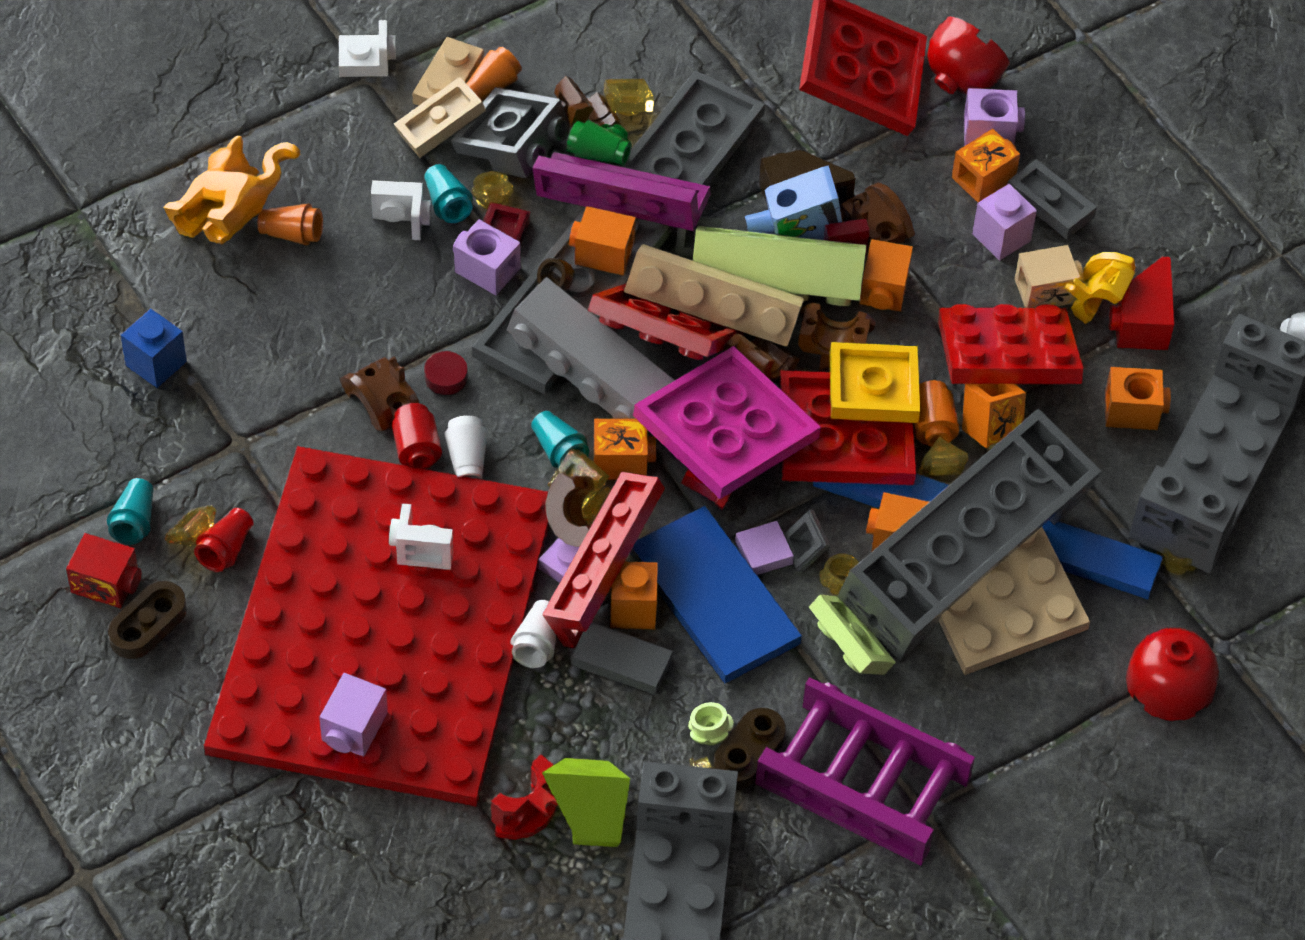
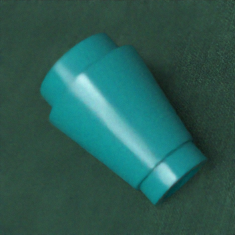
[424,164,473,223]
[531,411,590,472]
[107,478,154,545]

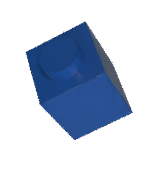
[121,309,187,388]

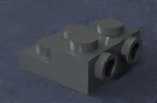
[451,87,570,178]

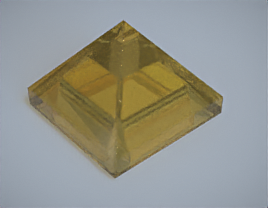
[918,437,968,477]
[164,505,216,546]

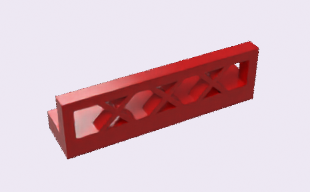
[542,472,665,649]

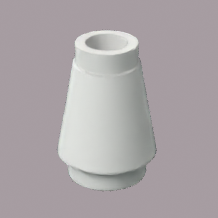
[444,416,488,479]
[510,600,556,668]

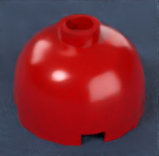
[927,16,1010,95]
[1126,627,1219,721]

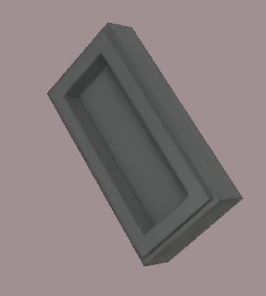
[571,622,673,695]

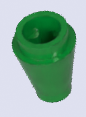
[567,120,632,166]

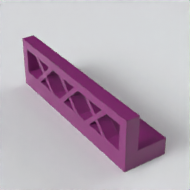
[532,152,711,231]

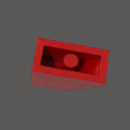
[1109,257,1174,350]

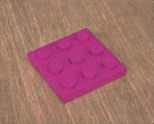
[633,346,821,499]

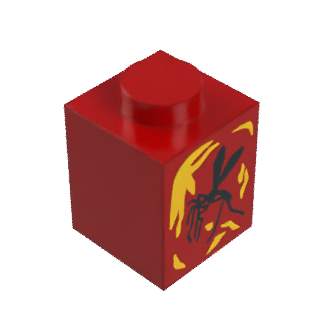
[66,533,142,609]

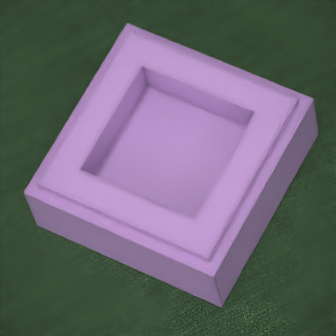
[735,521,794,575]

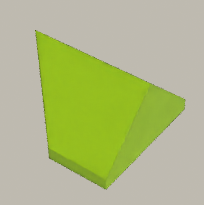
[542,758,630,847]

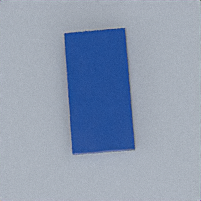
[630,506,802,684]

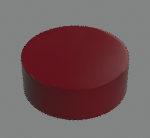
[424,351,468,395]

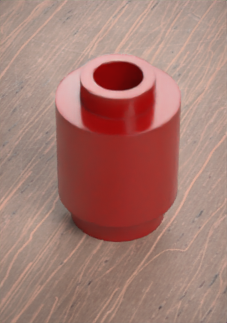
[392,403,442,469]

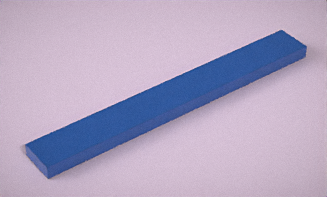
[813,474,1163,600]

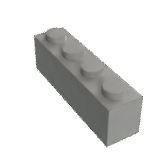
[506,277,675,419]

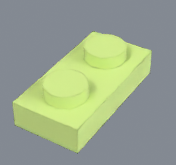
[809,595,896,675]

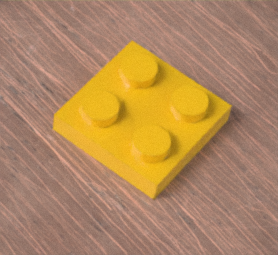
[830,342,920,423]

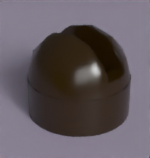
[537,258,575,291]

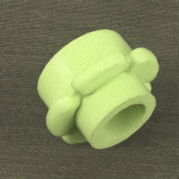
[688,702,734,745]

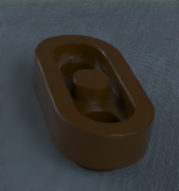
[108,581,187,659]
[713,708,786,790]

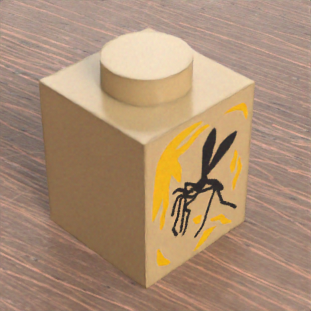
[1015,245,1084,308]

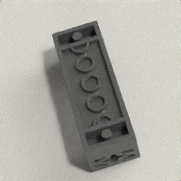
[1128,314,1305,573]
[837,408,1101,661]
[623,761,738,940]

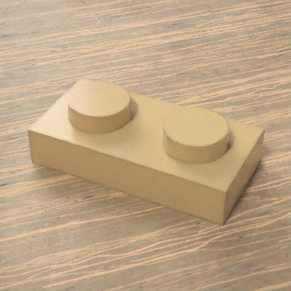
[412,37,484,106]
[394,77,486,158]

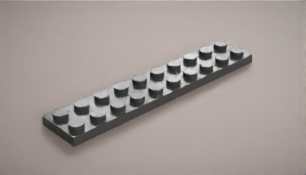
[472,70,765,394]

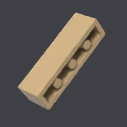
[624,244,804,347]

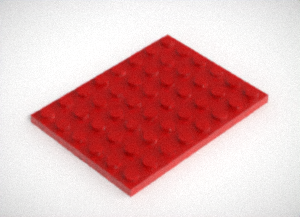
[204,446,549,807]

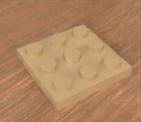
[939,527,1090,675]

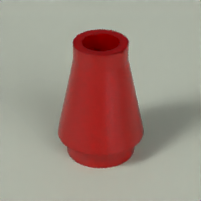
[194,508,254,572]

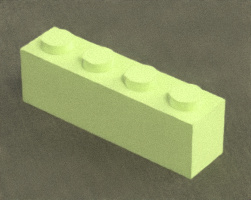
[693,226,866,306]

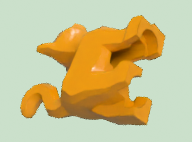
[163,136,301,244]

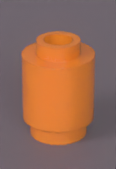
[914,380,959,448]

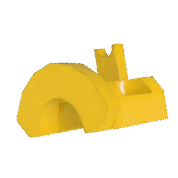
[1064,252,1136,324]

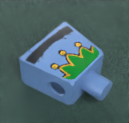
[745,166,842,240]

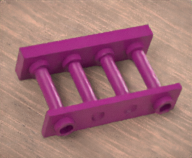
[755,677,975,866]

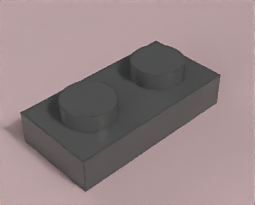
[1007,159,1097,239]

